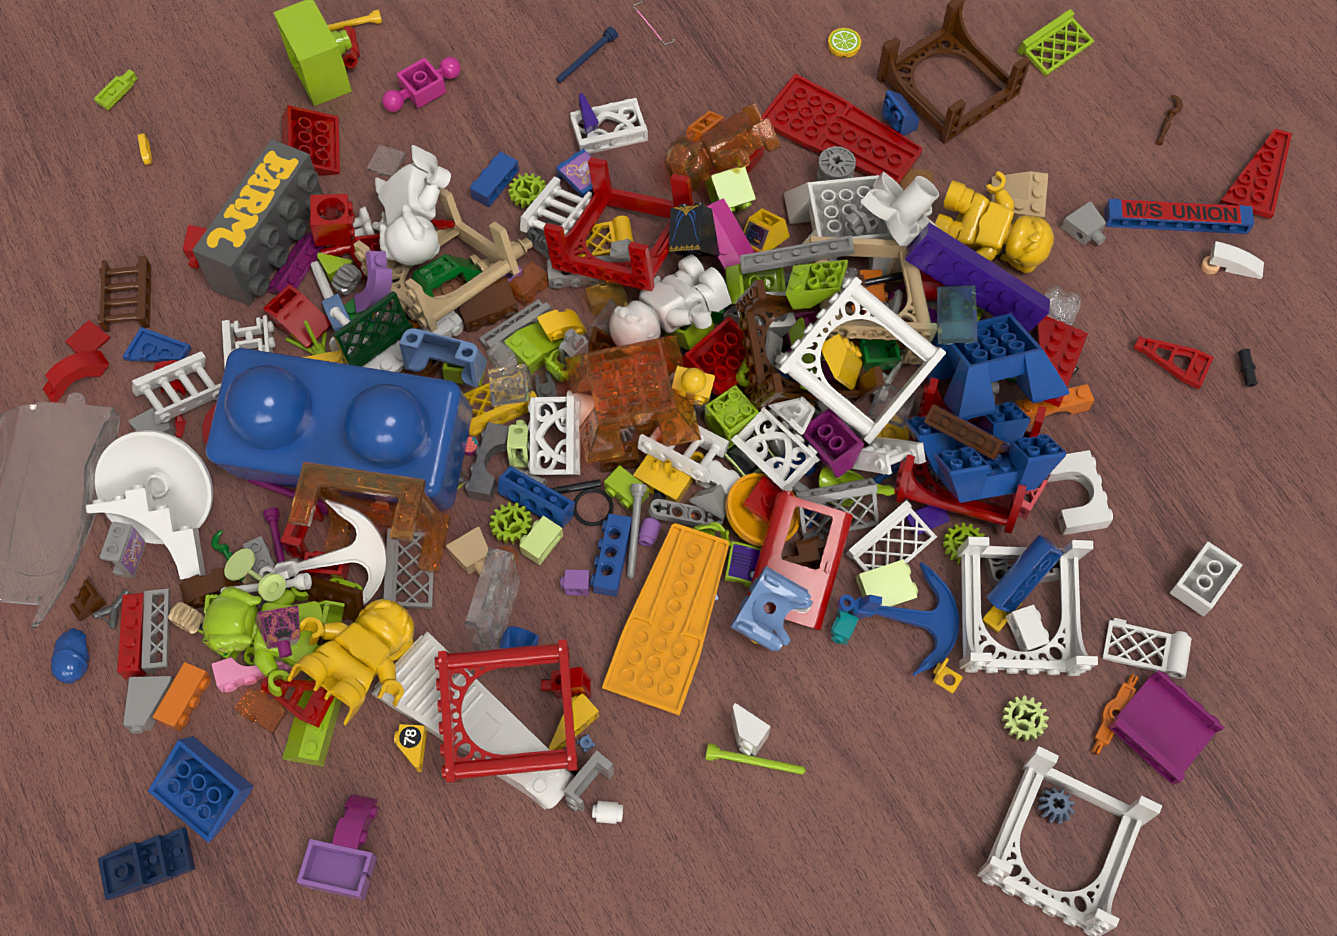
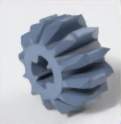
[1038,787,1075,824]

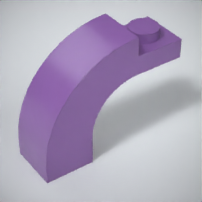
[354,251,392,313]

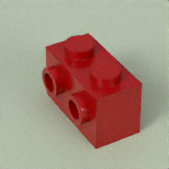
[302,551,350,580]

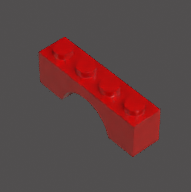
[117,593,146,679]

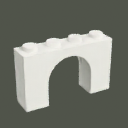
[1045,450,1113,535]

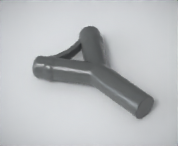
[93,589,131,629]

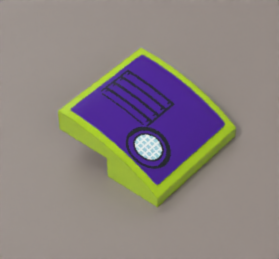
[725,541,761,588]

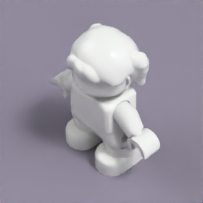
[372,145,451,266]
[609,254,732,353]

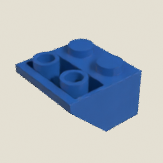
[881,90,919,136]

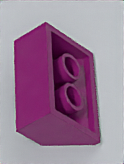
[801,408,864,479]

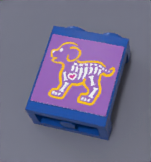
[556,149,611,199]

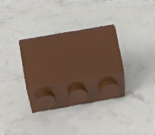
[458,277,518,333]

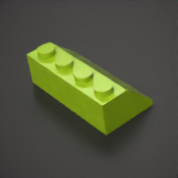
[282,678,342,767]

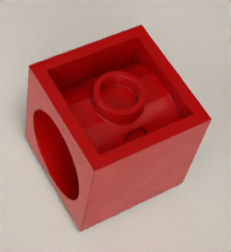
[310,194,355,246]

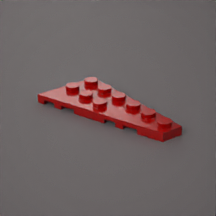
[1219,129,1292,219]
[1035,315,1088,408]

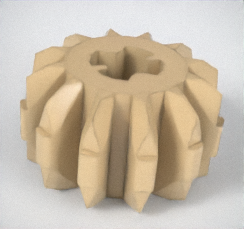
[167,602,204,634]

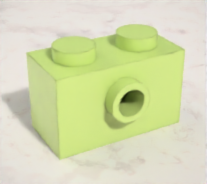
[519,516,563,565]

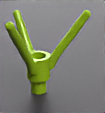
[286,320,327,355]

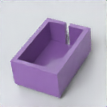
[297,839,377,901]

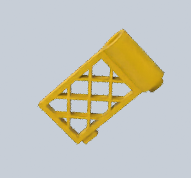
[577,216,634,257]

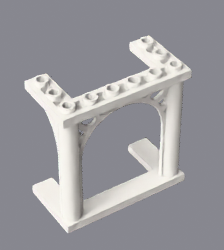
[774,277,946,444]
[957,537,1098,676]
[977,746,1162,936]

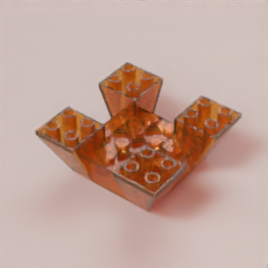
[565,335,701,464]

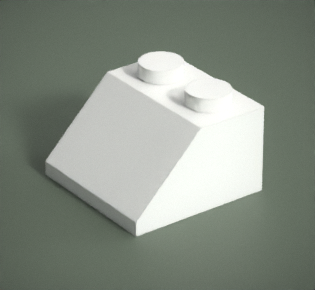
[731,703,771,757]

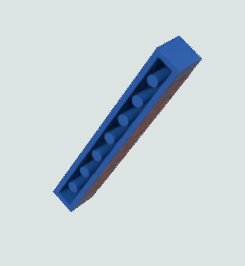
[1104,199,1254,234]

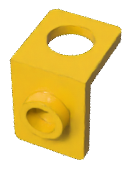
[932,658,963,694]

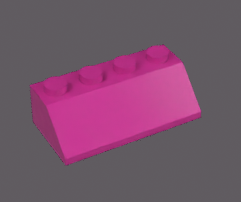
[706,198,755,275]

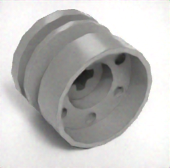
[816,146,856,182]

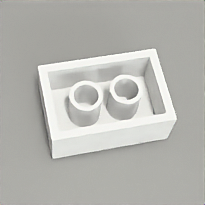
[1170,542,1243,617]

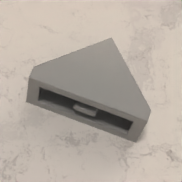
[689,484,726,520]

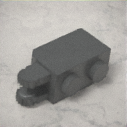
[534,372,561,427]

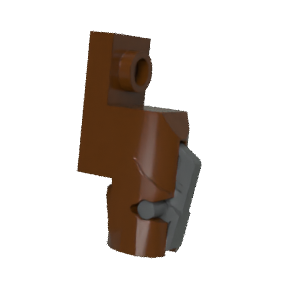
[782,532,829,568]

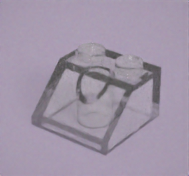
[488,364,532,407]

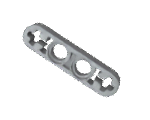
[648,499,724,526]

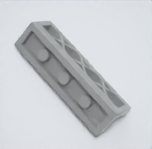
[479,299,551,356]
[142,589,170,674]

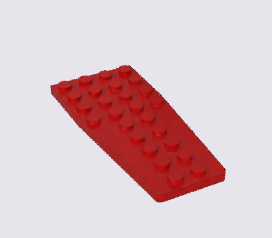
[759,73,923,184]

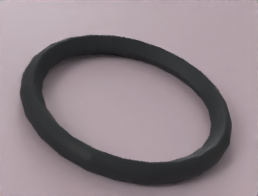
[574,488,613,526]

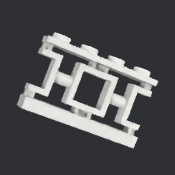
[222,315,275,368]

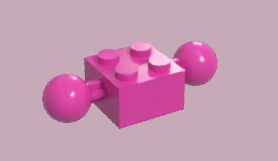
[382,57,461,112]

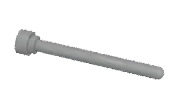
[627,484,647,579]

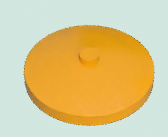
[725,473,800,547]

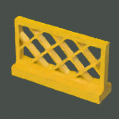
[464,369,537,437]

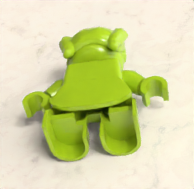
[203,586,345,697]

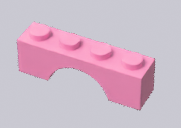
[212,657,292,692]

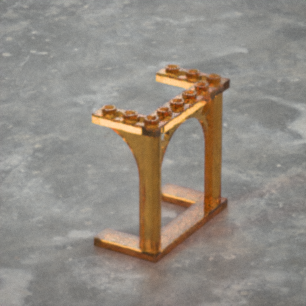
[288,462,451,573]

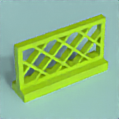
[1017,9,1094,77]

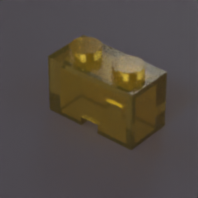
[585,282,627,316]

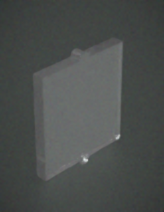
[367,145,406,177]

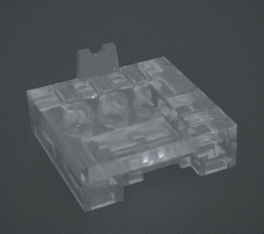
[465,547,520,651]

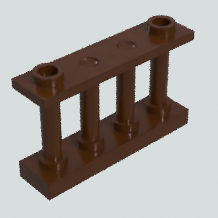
[97,256,152,332]

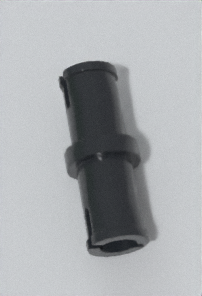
[1238,348,1258,387]

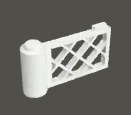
[1102,618,1192,679]

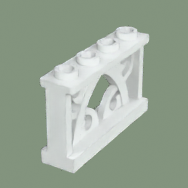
[570,98,648,154]
[528,396,581,475]
[731,407,819,492]

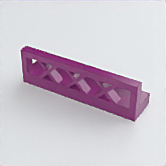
[267,232,324,294]

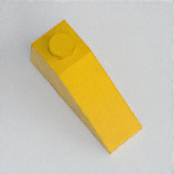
[549,693,600,750]

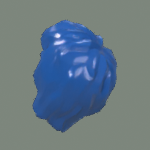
[499,626,539,649]

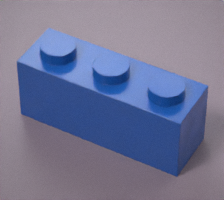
[470,151,519,207]

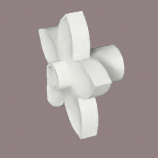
[860,172,939,246]

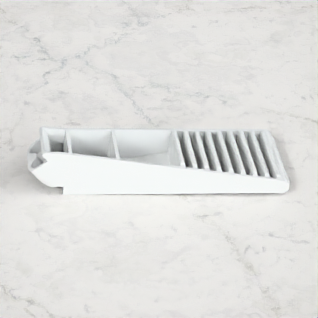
[371,632,575,810]

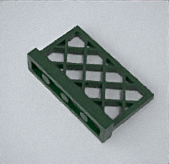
[332,291,414,367]

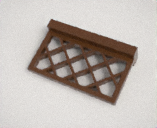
[924,404,1010,460]

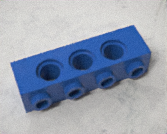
[497,466,575,529]
[590,514,632,597]

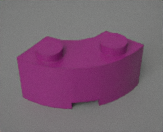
[332,794,379,849]

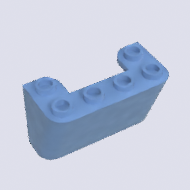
[399,328,487,387]

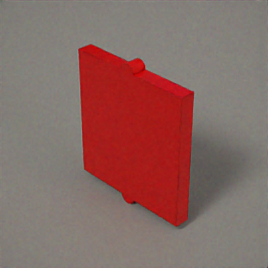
[65,320,110,353]

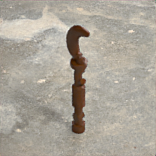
[1156,94,1183,145]

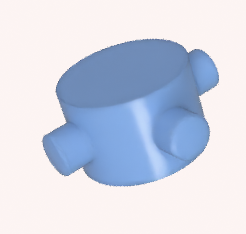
[577,734,595,753]

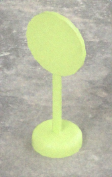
[224,548,286,601]

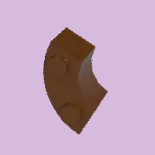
[180,568,240,608]

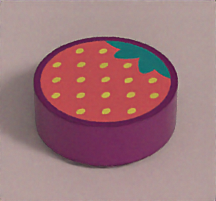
[465,436,479,456]

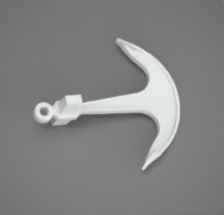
[259,499,387,605]

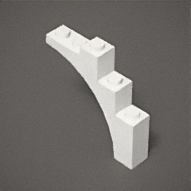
[86,484,206,579]

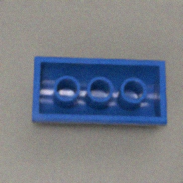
[986,534,1064,613]

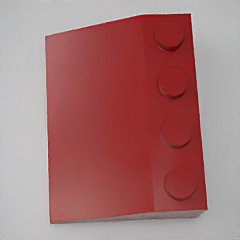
[282,105,340,176]
[675,316,749,396]

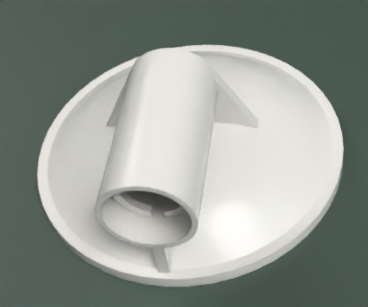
[95,430,213,544]

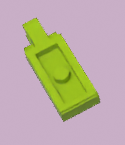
[94,69,138,111]

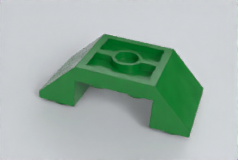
[412,254,482,297]

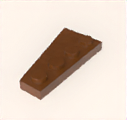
[290,572,364,622]

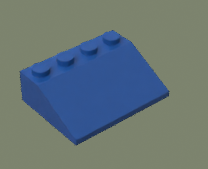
[148,736,254,842]

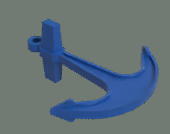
[837,562,959,676]

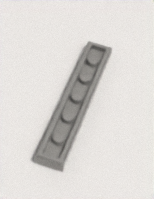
[740,235,855,274]

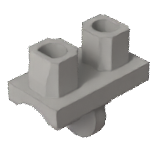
[846,204,875,236]

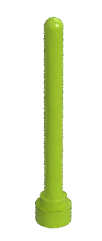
[705,743,806,775]

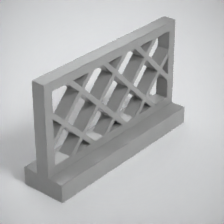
[795,478,879,538]
[384,528,435,609]

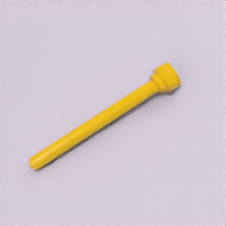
[328,9,382,31]

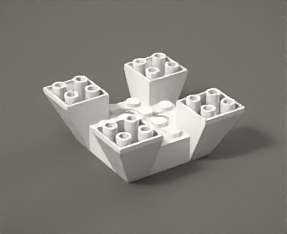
[784,175,895,276]

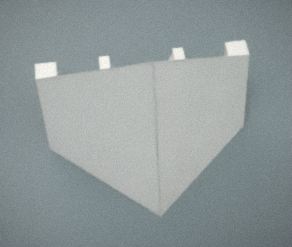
[768,396,815,435]

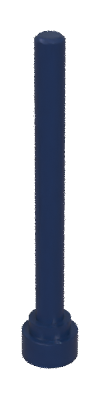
[556,26,618,83]

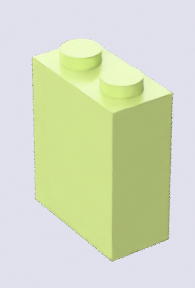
[855,559,918,607]

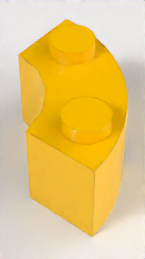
[537,309,587,342]

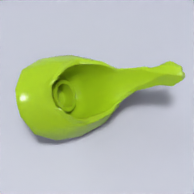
[819,466,895,506]

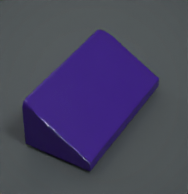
[906,505,950,535]

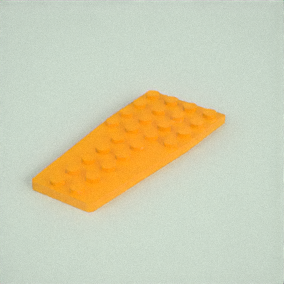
[602,523,729,716]

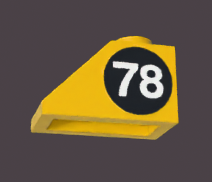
[394,724,427,772]

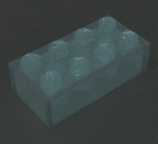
[937,285,978,345]

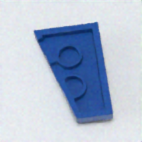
[122,327,192,362]

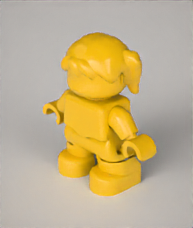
[935,171,1054,274]
[288,599,415,726]

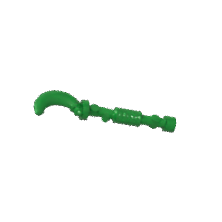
[211,530,245,581]

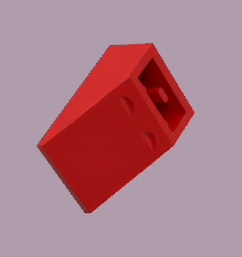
[263,284,332,349]

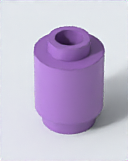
[638,516,661,547]

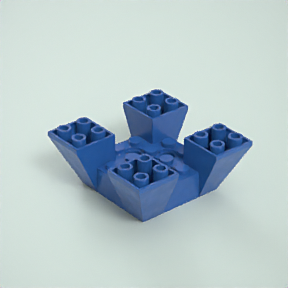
[916,313,1069,420]
[904,402,1066,503]

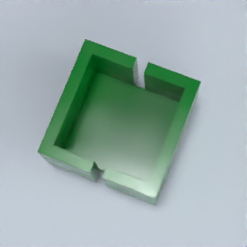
[858,338,902,371]

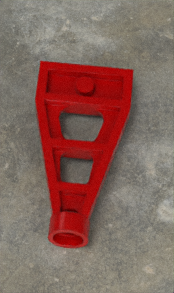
[1133,336,1214,389]
[261,676,335,728]

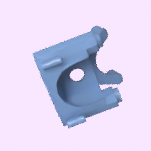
[730,566,813,652]

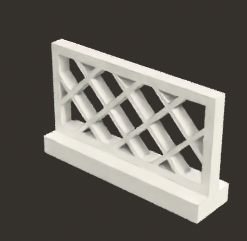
[846,500,937,572]

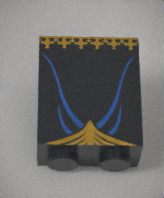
[669,203,719,258]

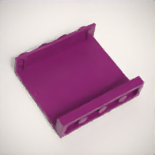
[1108,670,1225,785]

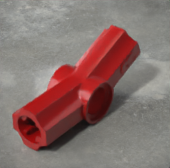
[341,26,360,69]

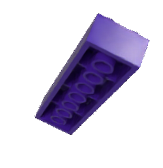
[905,222,1050,333]

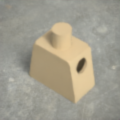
[446,526,492,577]

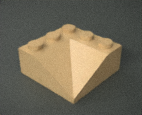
[989,171,1048,224]

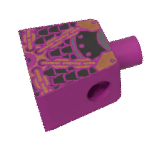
[255,605,300,658]

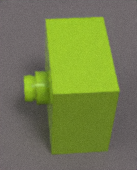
[273,0,352,106]

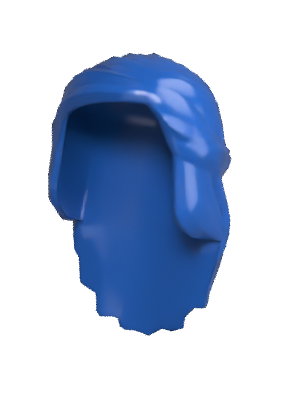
[51,628,89,684]

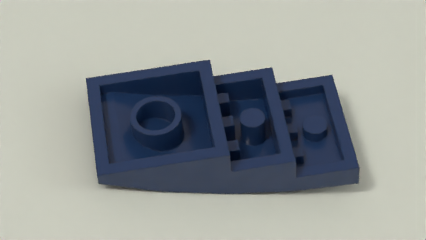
[98,828,195,900]

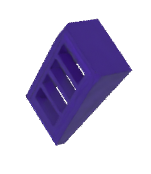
[578,93,599,134]

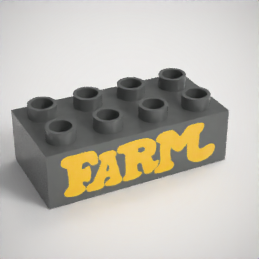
[192,139,324,306]

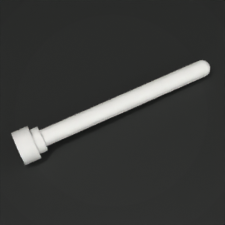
[220,573,312,593]

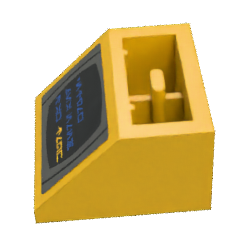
[743,208,790,252]

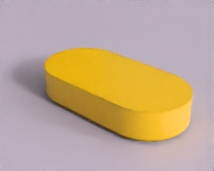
[138,133,153,165]

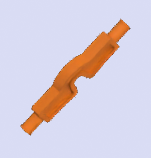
[1091,674,1139,755]

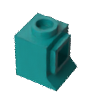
[830,608,859,645]

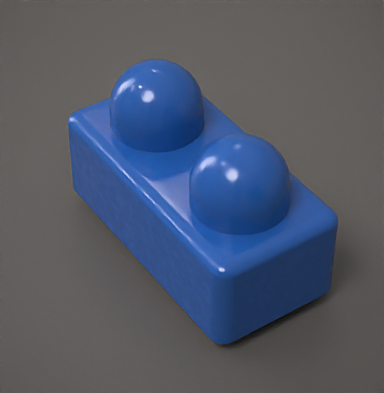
[206,348,473,511]

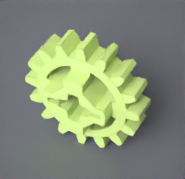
[1002,695,1049,742]

